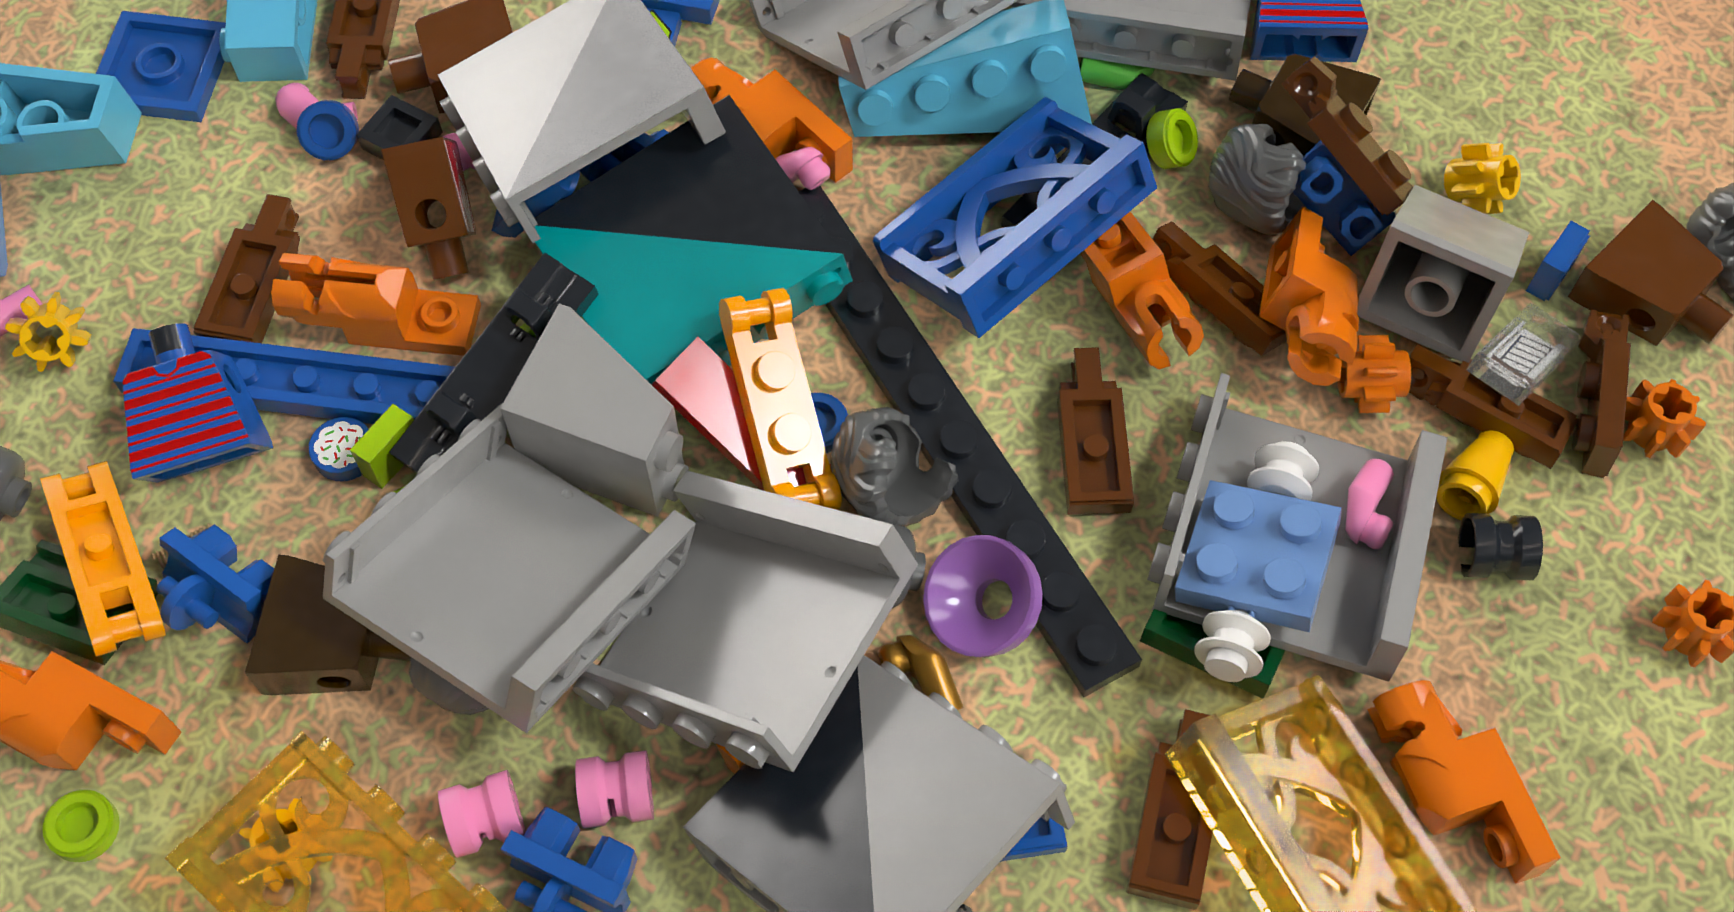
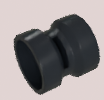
[1458,513,1543,581]

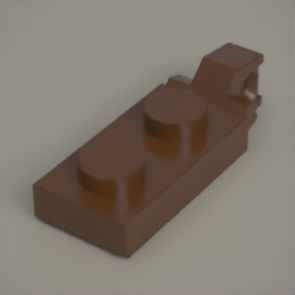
[326,0,400,99]
[1282,56,1413,216]
[193,194,300,343]
[1152,221,1287,356]
[1572,310,1631,478]
[1409,344,1578,469]
[1057,347,1134,515]
[1126,709,1224,910]

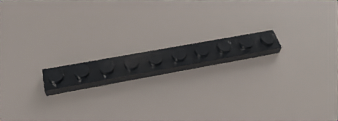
[799,186,1142,698]

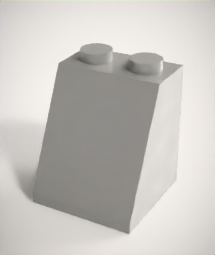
[1357,185,1529,363]
[500,304,689,517]

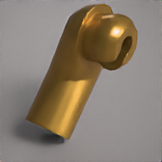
[878,635,964,710]

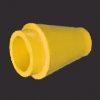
[1436,430,1514,521]

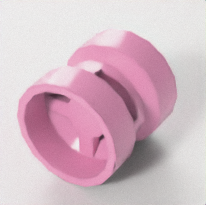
[575,750,654,829]
[438,770,526,858]

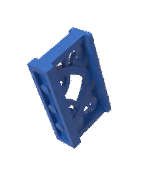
[873,97,1157,338]

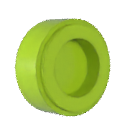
[1146,108,1198,169]
[42,790,120,862]

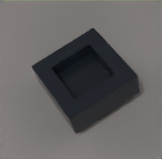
[357,95,443,160]

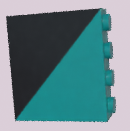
[534,95,853,384]

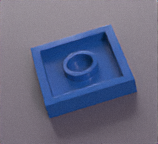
[96,11,226,122]

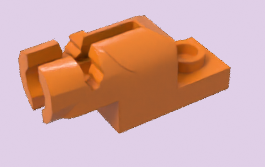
[691,58,853,183]
[1259,206,1359,386]
[1080,212,1204,369]
[271,253,481,356]
[0,651,182,770]
[1367,680,1561,884]

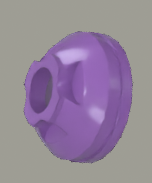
[923,535,1043,658]

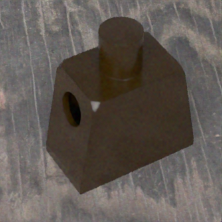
[1229,54,1381,156]
[245,554,410,695]

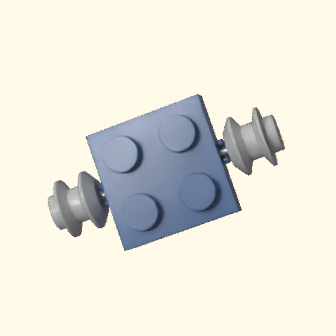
[1175,441,1342,682]

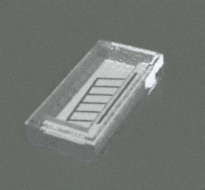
[1466,303,1581,406]

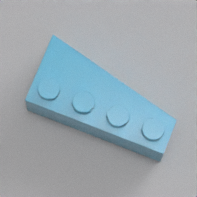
[219,0,318,82]
[838,0,1092,137]
[0,63,142,175]

